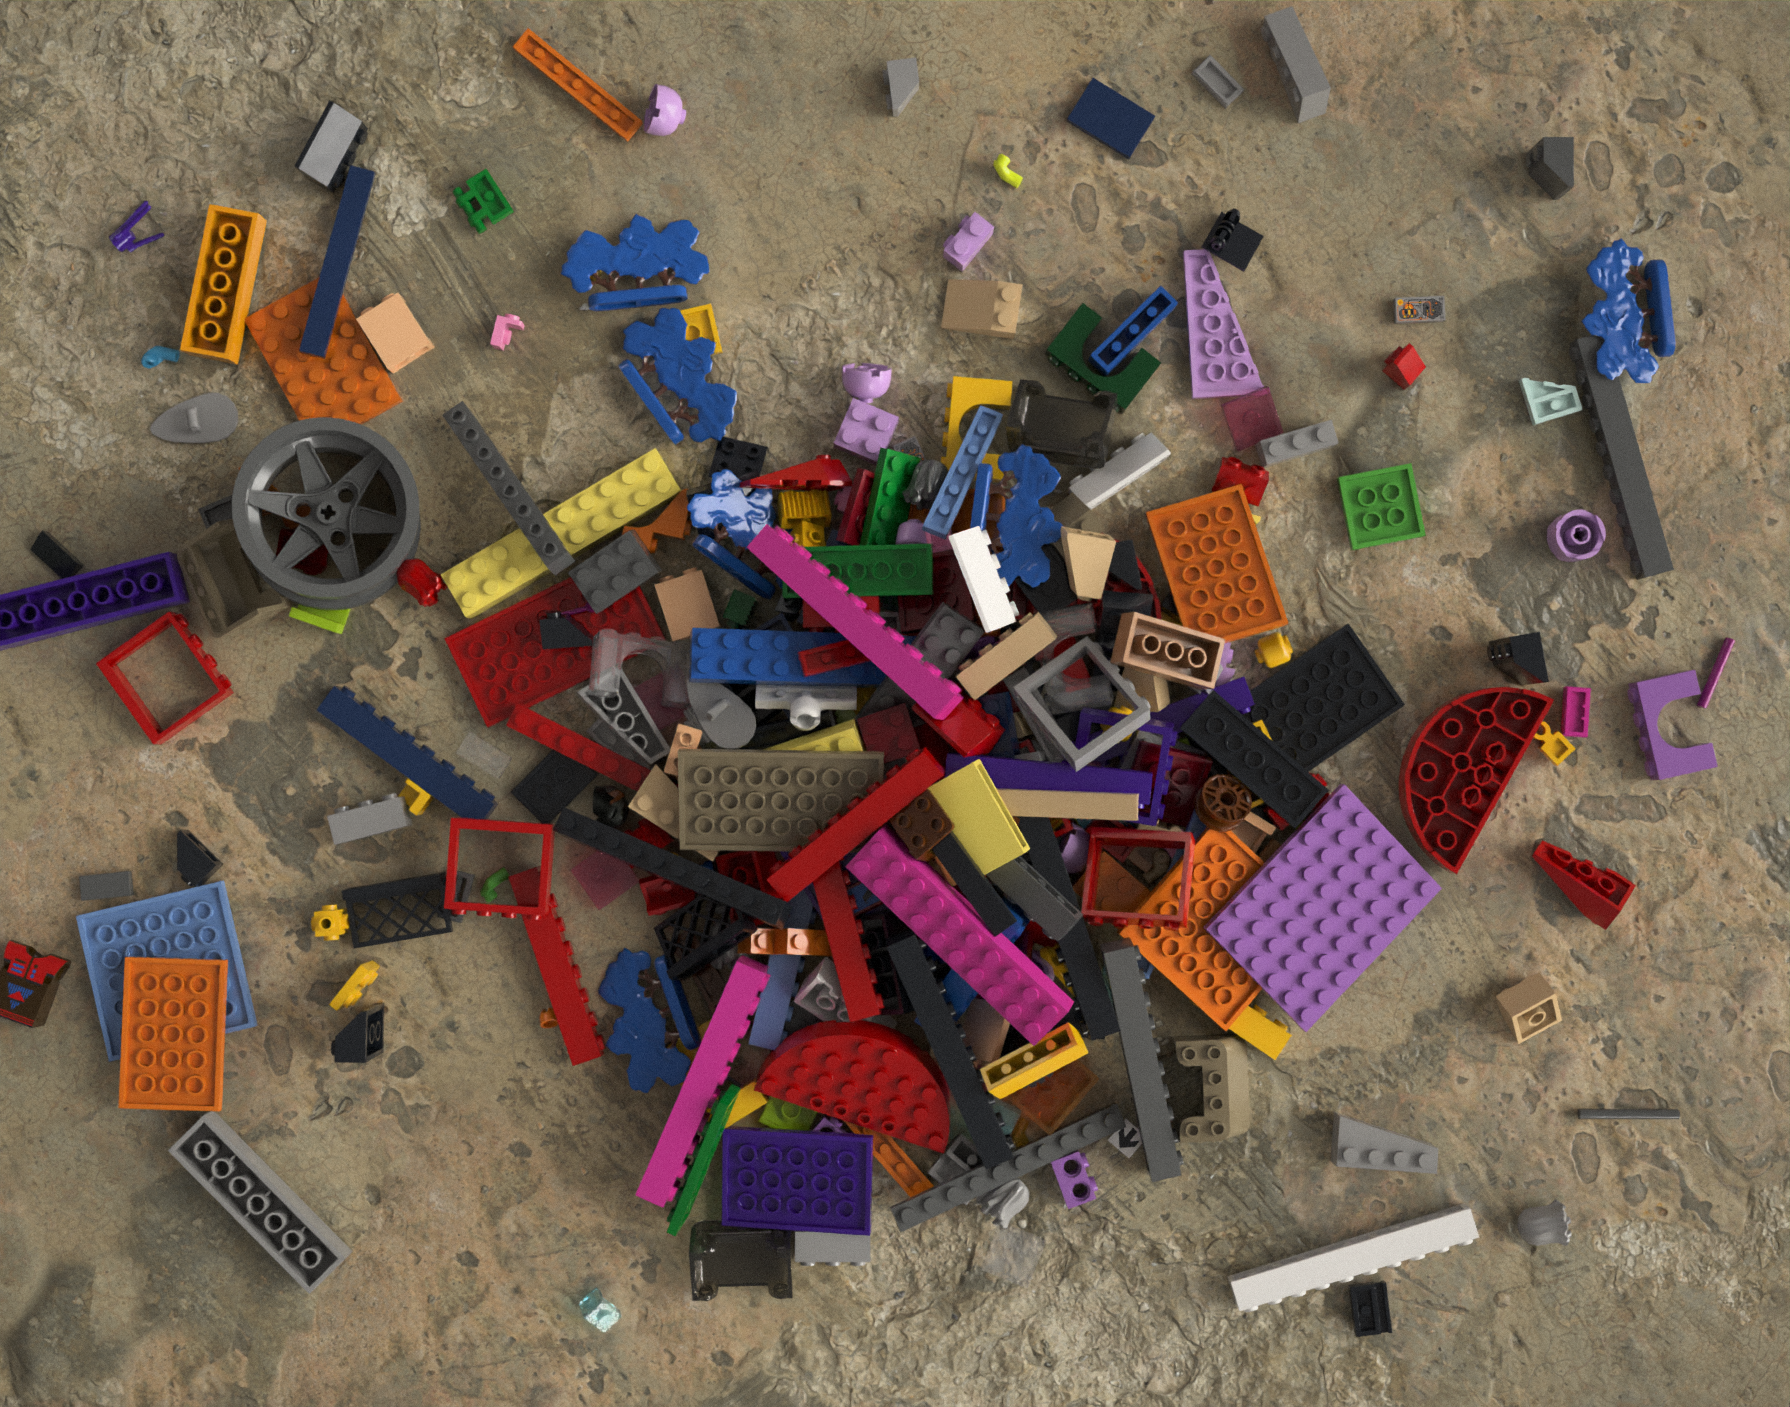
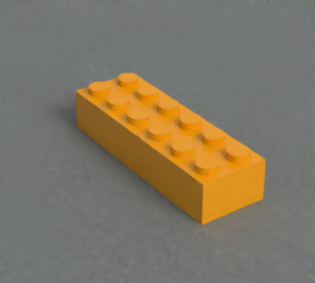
[180,204,267,365]

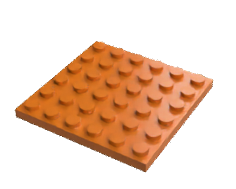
[1117,827,1265,1031]

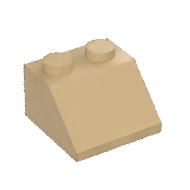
[1496,973,1562,1044]

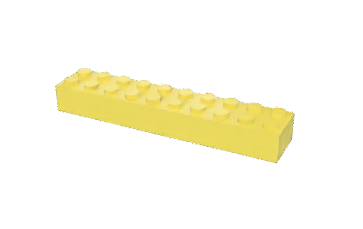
[441,448,682,619]

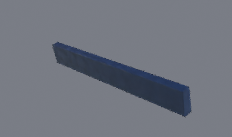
[299,165,376,359]

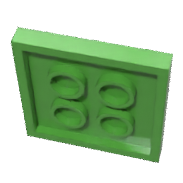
[1337,463,1426,551]

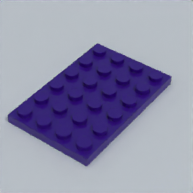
[722,1126,873,1236]

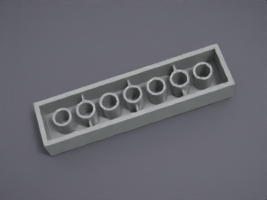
[168,1111,353,1294]

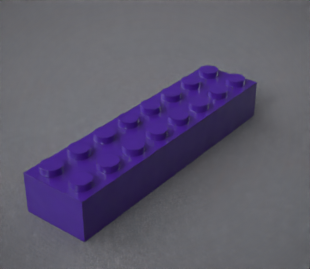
[0,552,190,651]

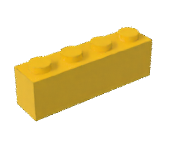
[1189,1000,1292,1060]
[980,1023,1088,1099]

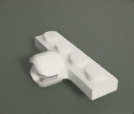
[755,685,857,731]

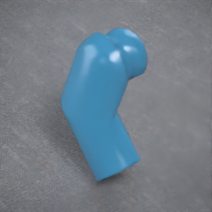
[141,346,180,369]

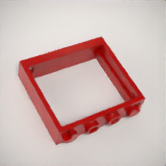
[96,611,234,745]
[444,817,555,920]
[1081,827,1195,931]

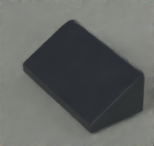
[30,530,84,579]

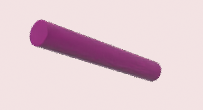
[1697,637,1735,709]

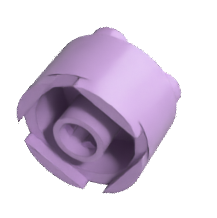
[1547,509,1606,562]

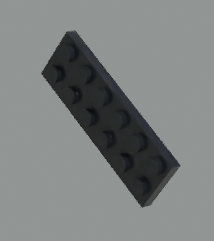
[1179,690,1329,828]

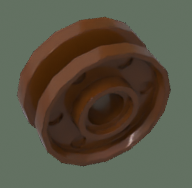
[1193,775,1252,832]

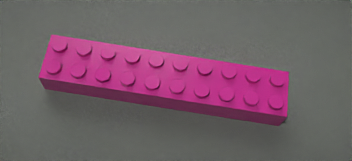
[746,524,964,721]
[845,824,1074,1046]
[635,955,771,1208]

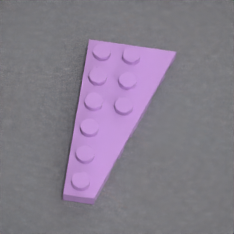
[1183,249,1267,399]

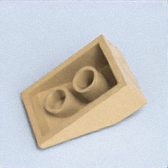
[941,279,1023,339]

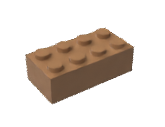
[1110,612,1226,690]

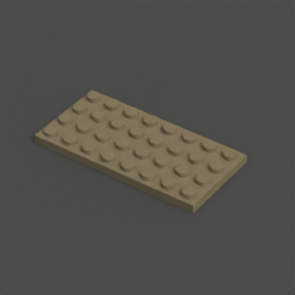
[678,749,884,853]

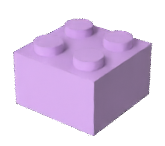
[834,398,899,466]

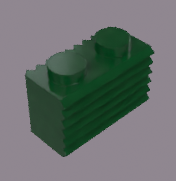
[722,589,759,629]

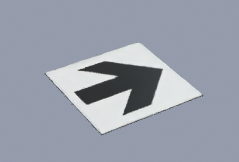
[1108,1119,1142,1158]

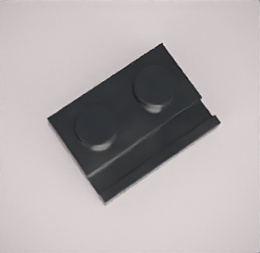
[1348,1280,1392,1337]

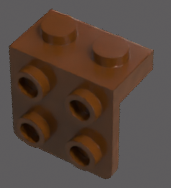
[889,789,954,862]

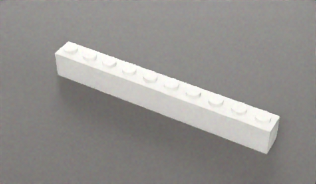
[1227,1203,1479,1312]

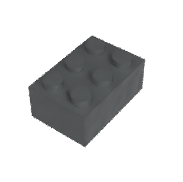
[568,529,662,614]

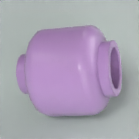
[896,519,927,544]

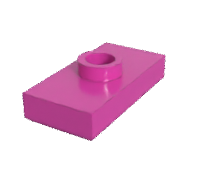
[1561,686,1591,738]

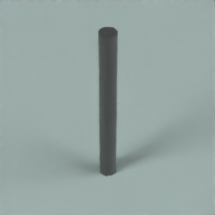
[1577,1109,1680,1119]

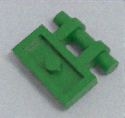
[452,169,514,234]

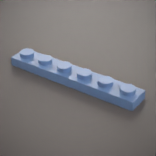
[922,405,1003,539]

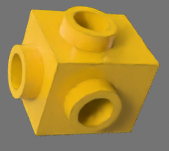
[790,521,826,547]
[311,904,350,941]

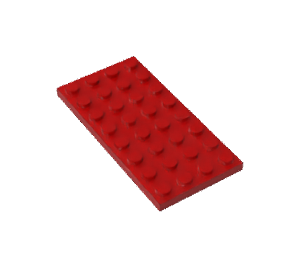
[444,577,667,728]

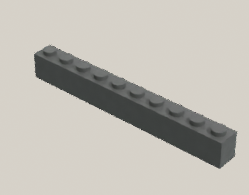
[1569,335,1674,580]
[884,757,1083,941]
[1100,937,1184,1182]

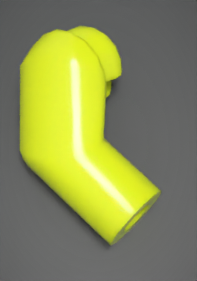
[993,154,1023,188]

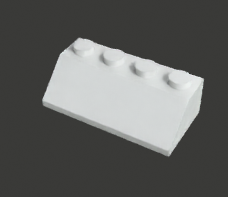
[1067,433,1171,510]
[948,526,1019,633]

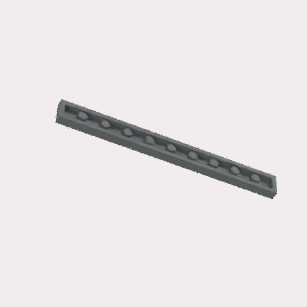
[889,1103,1126,1232]

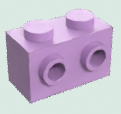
[943,212,994,272]

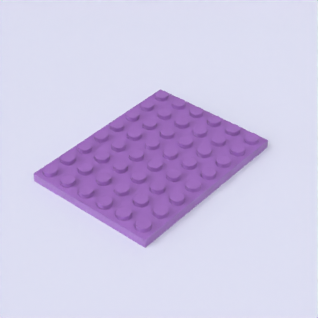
[1203,783,1442,1032]

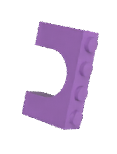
[1628,670,1718,780]

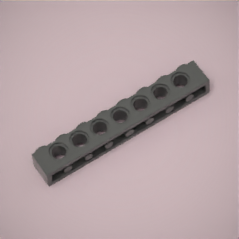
[442,401,575,575]

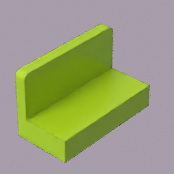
[289,604,351,634]

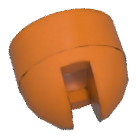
[539,1007,558,1028]

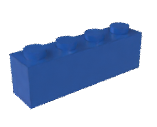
[1088,286,1178,377]

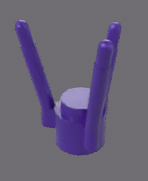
[109,201,164,253]

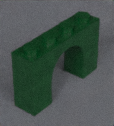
[1045,303,1161,413]

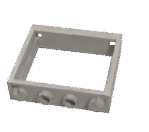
[1013,636,1151,772]

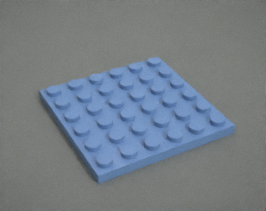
[76,881,258,1062]

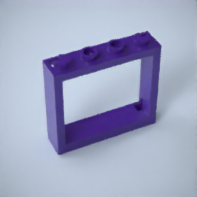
[1075,707,1177,826]

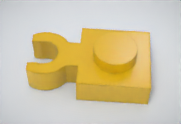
[1533,721,1576,766]

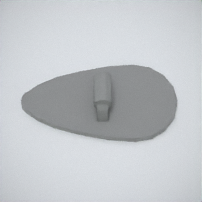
[150,393,238,443]
[687,678,757,749]

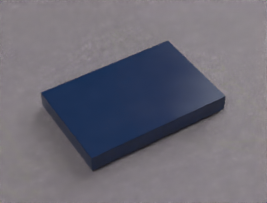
[1067,78,1155,159]

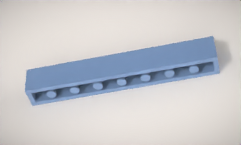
[749,890,817,1050]

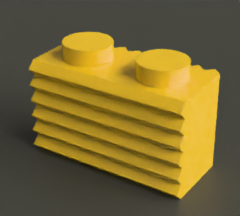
[777,489,832,529]

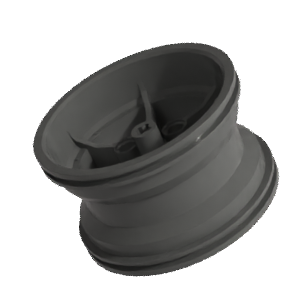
[232,417,421,610]

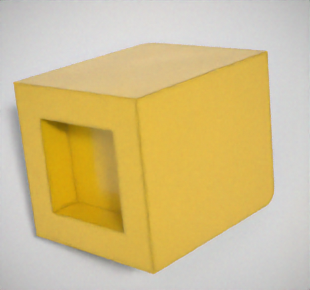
[398,778,435,816]

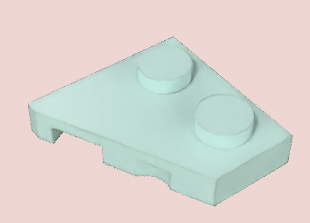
[1519,378,1583,425]

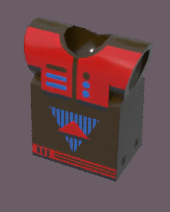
[0,940,72,1028]

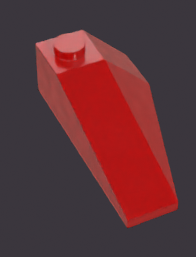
[740,455,852,492]
[1532,840,1636,930]

